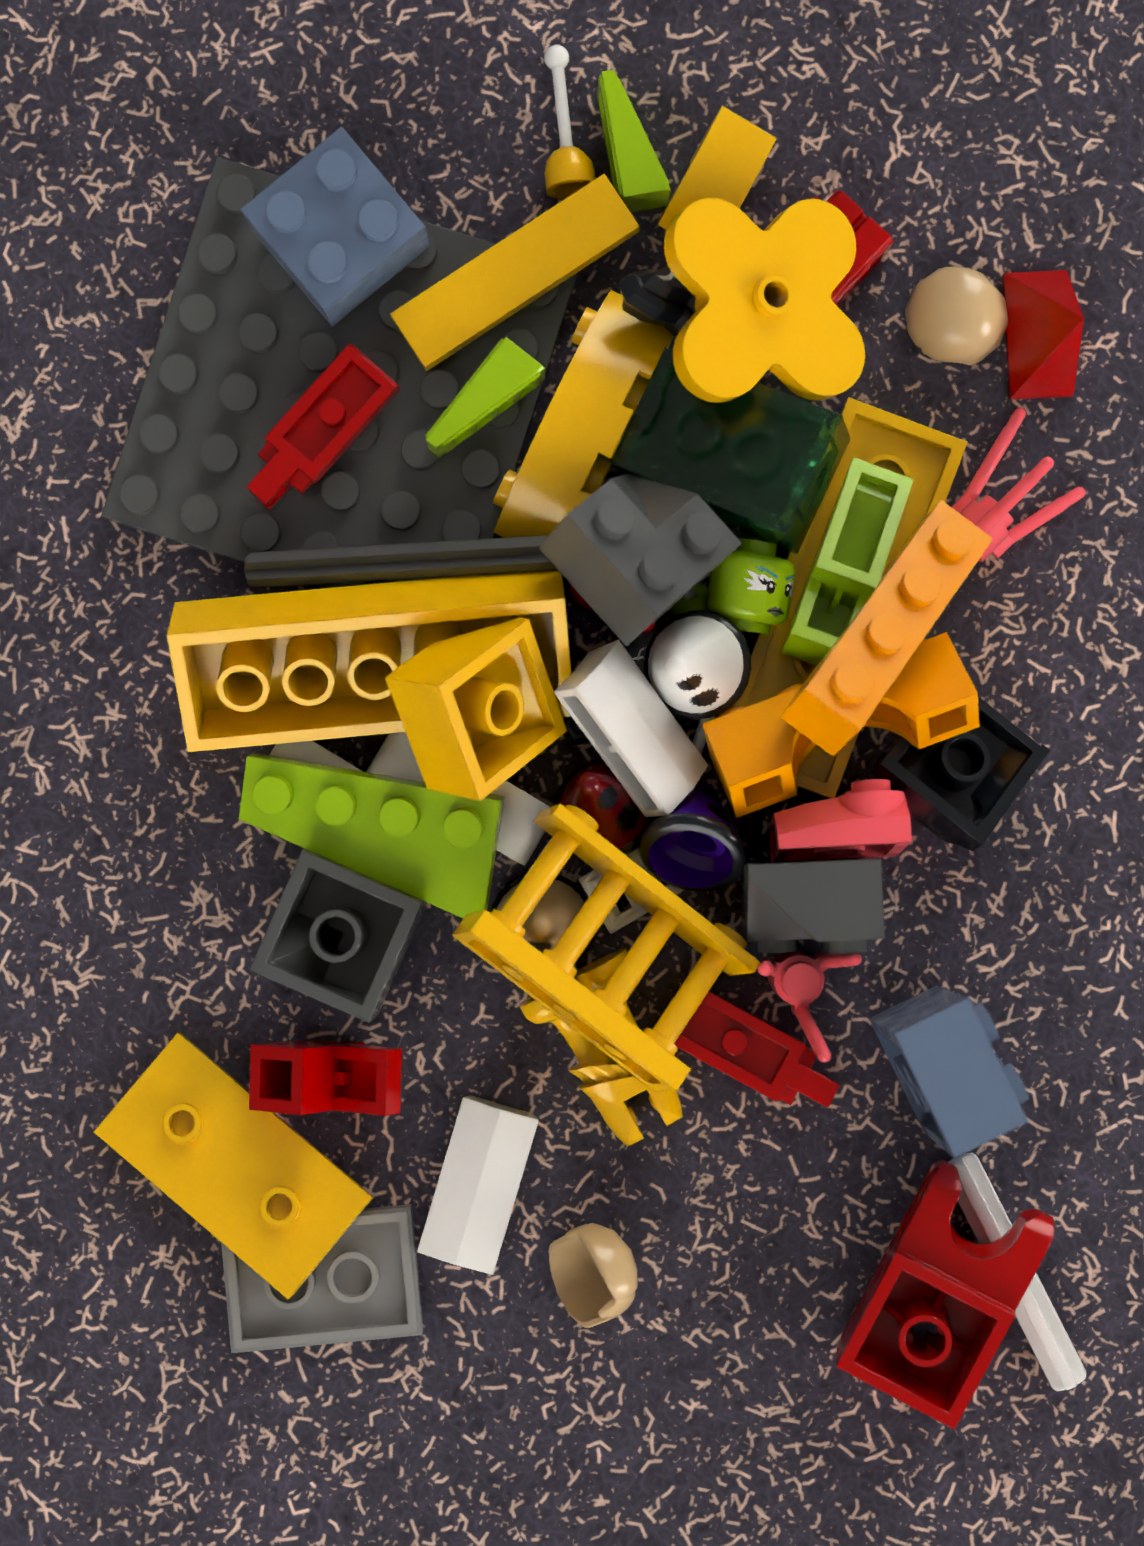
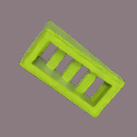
[597,70,671,212]
[425,337,545,458]

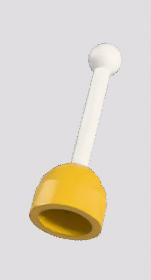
[544,45,596,199]

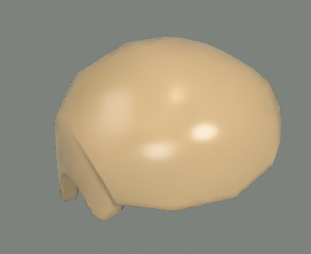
[905,266,1008,365]
[548,1223,638,1328]

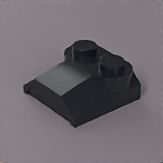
[872,696,1050,851]

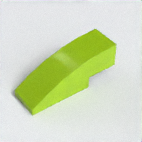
[781,457,914,666]

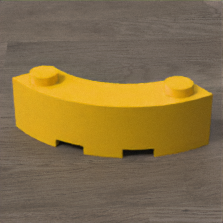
[493,290,674,538]

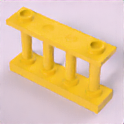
[452,803,761,1091]

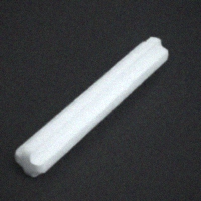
[948,1153,1086,1391]

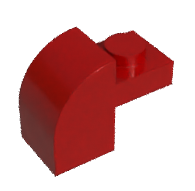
[249,1040,402,1116]

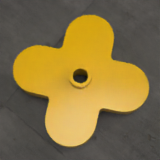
[664,198,865,403]

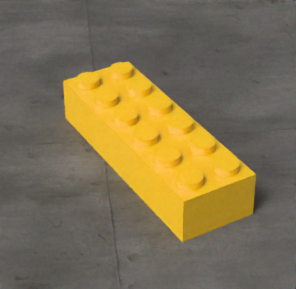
[167,570,571,752]

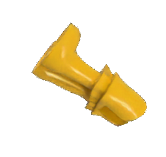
[519,948,683,1147]

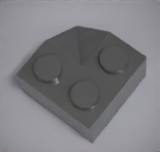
[539,474,742,647]
[250,849,427,1023]
[739,858,885,953]

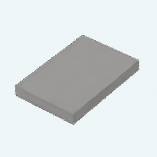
[221,1204,424,1353]

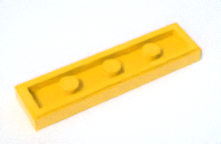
[390,173,640,372]

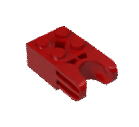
[836,1159,1054,1430]

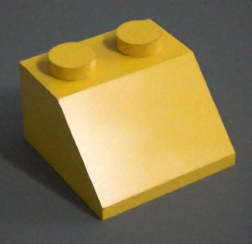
[385,617,567,801]

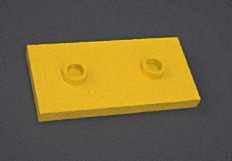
[94,1033,374,1299]

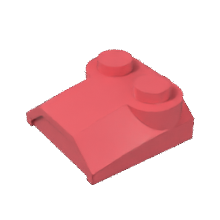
[769,779,912,862]

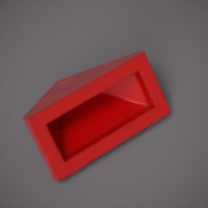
[1002,270,1084,400]

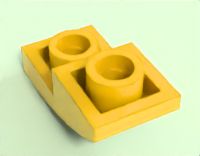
[658,105,777,230]

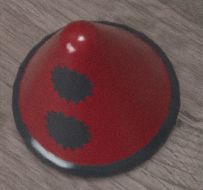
[553,759,656,855]

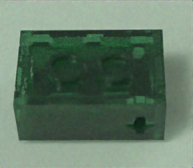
[611,347,851,554]

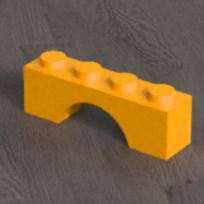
[780,500,993,756]
[702,632,979,818]

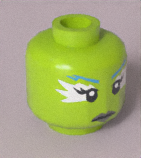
[706,538,796,635]

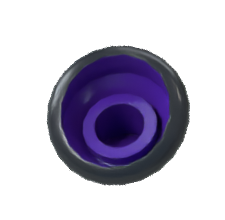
[638,784,747,892]

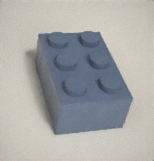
[868,985,1029,1158]

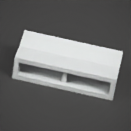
[554,640,708,817]
[417,1095,539,1275]

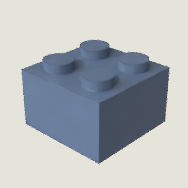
[240,126,430,327]

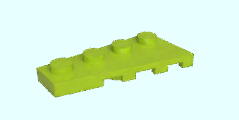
[239,752,505,919]

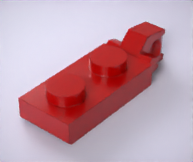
[246,343,400,510]
[674,991,840,1108]

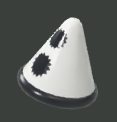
[644,610,751,719]

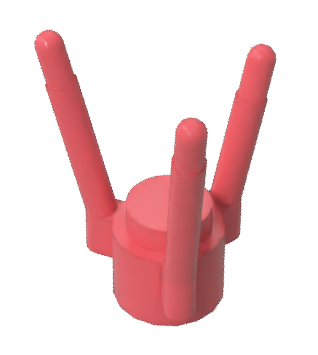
[951,408,1086,562]
[758,951,862,1063]

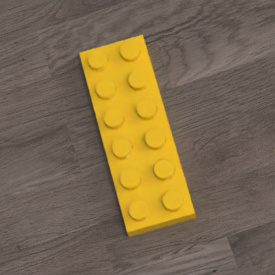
[731,397,968,799]

